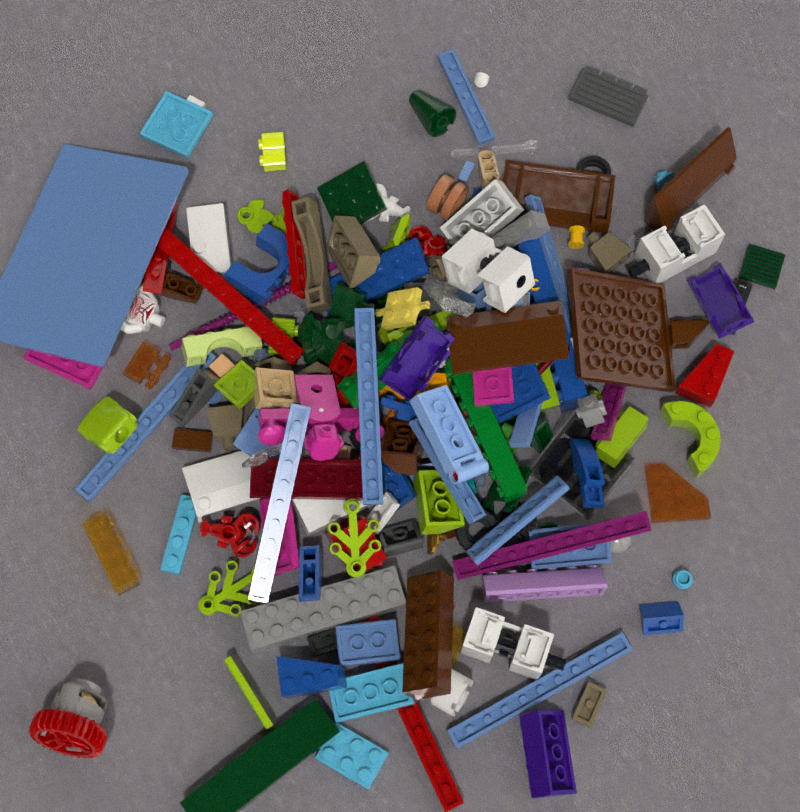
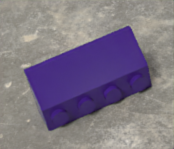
[519,710,577,799]

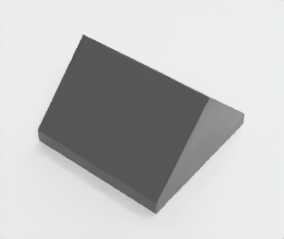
[378,519,423,558]

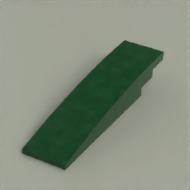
[180,699,340,812]

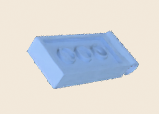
[410,385,489,484]

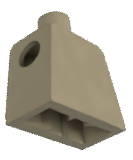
[587,231,633,274]
[206,405,245,451]

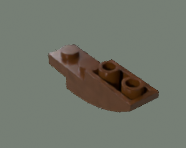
[141,272,203,304]

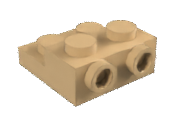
[254,367,298,409]

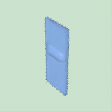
[458,160,475,182]

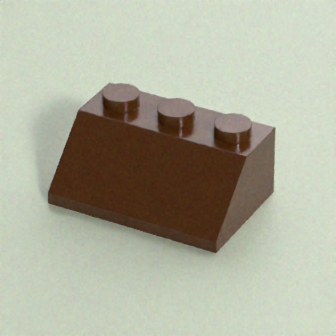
[381,419,424,475]

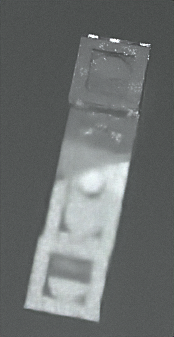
[242,442,312,468]

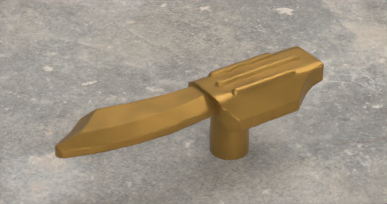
[427,533,446,555]

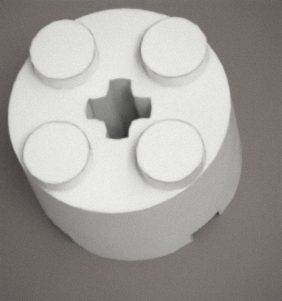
[431,669,473,717]

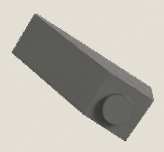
[169,368,221,427]

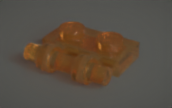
[123,342,171,390]

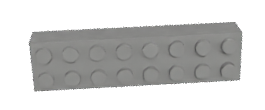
[240,566,406,654]

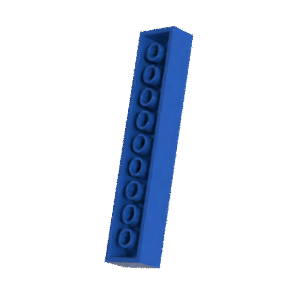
[512,238,588,413]

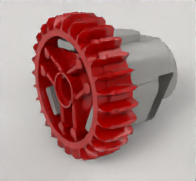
[29,678,108,759]

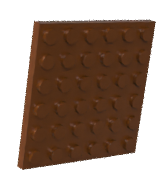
[567,268,676,392]

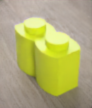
[258,132,286,171]

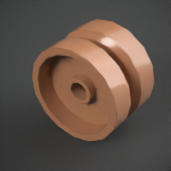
[426,174,469,221]

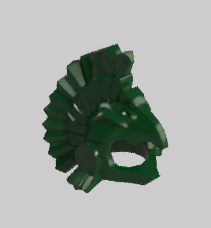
[298,314,356,367]

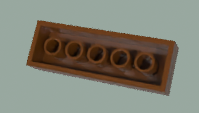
[402,570,454,700]

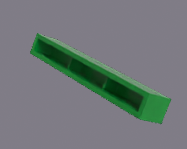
[443,359,528,503]

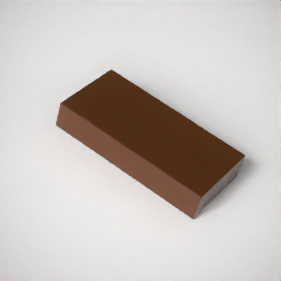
[172,429,213,453]

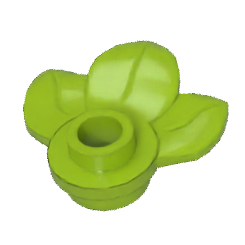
[237,200,274,234]

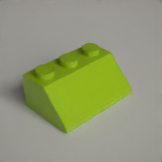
[413,470,465,535]

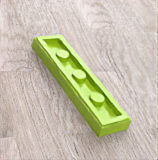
[224,656,274,731]

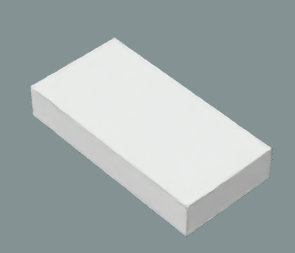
[366,492,400,535]

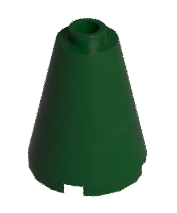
[409,90,456,137]

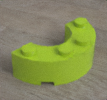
[660,401,721,478]

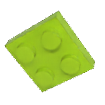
[214,360,256,410]

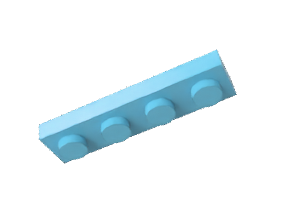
[160,495,196,575]

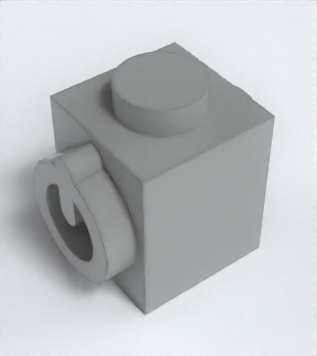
[576,393,607,428]

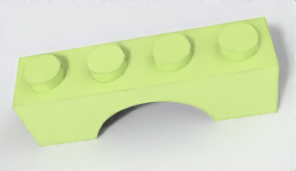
[181,326,262,367]

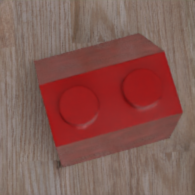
[324,513,387,578]

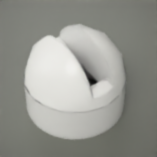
[474,72,489,88]

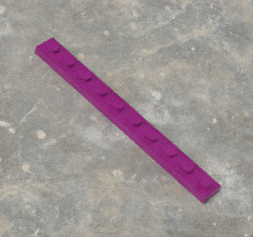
[453,511,652,580]

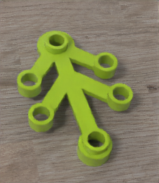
[327,499,381,577]
[198,560,259,617]

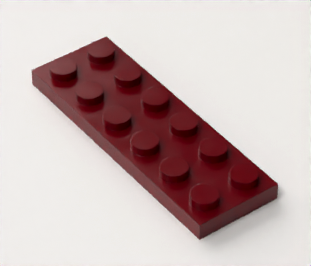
[250,458,363,500]

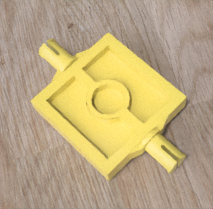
[375,287,430,330]

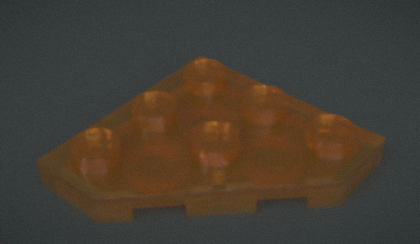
[645,464,711,523]

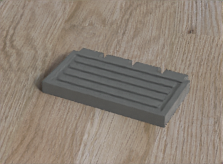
[568,65,649,127]

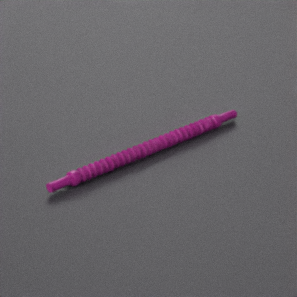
[168,262,338,351]

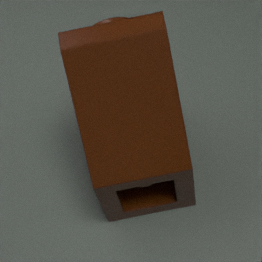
[669,318,709,349]

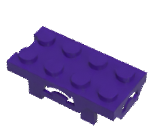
[687,263,754,339]
[379,315,455,402]

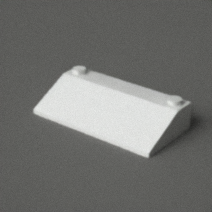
[182,451,303,523]

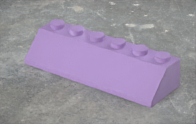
[482,565,608,603]

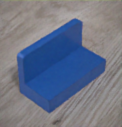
[639,601,684,635]

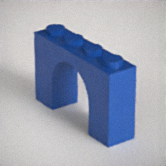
[224,224,305,306]

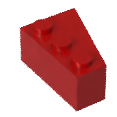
[675,344,735,408]

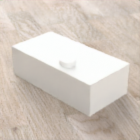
[440,179,524,242]
[186,203,232,284]
[291,499,372,536]

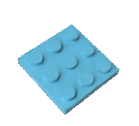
[140,91,214,159]

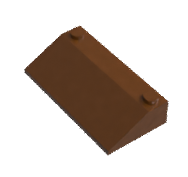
[644,127,737,233]
[503,160,616,234]
[446,301,569,375]

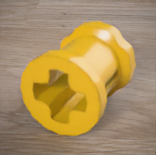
[568,225,585,249]

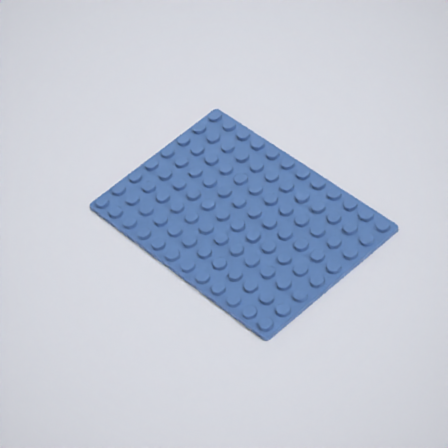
[0,144,189,367]

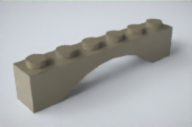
[291,197,332,313]

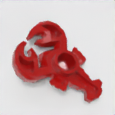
[408,226,448,257]
[200,512,260,558]

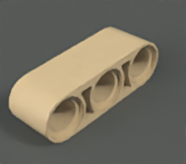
[478,150,500,190]

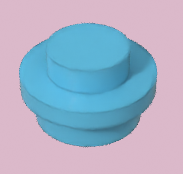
[672,569,693,589]

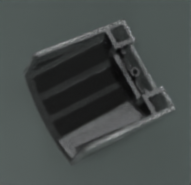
[530,411,637,521]

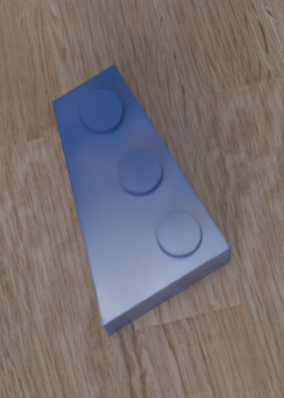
[276,656,347,699]

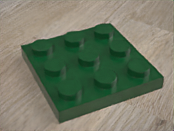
[317,161,387,224]

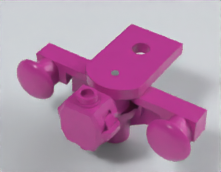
[258,375,384,461]

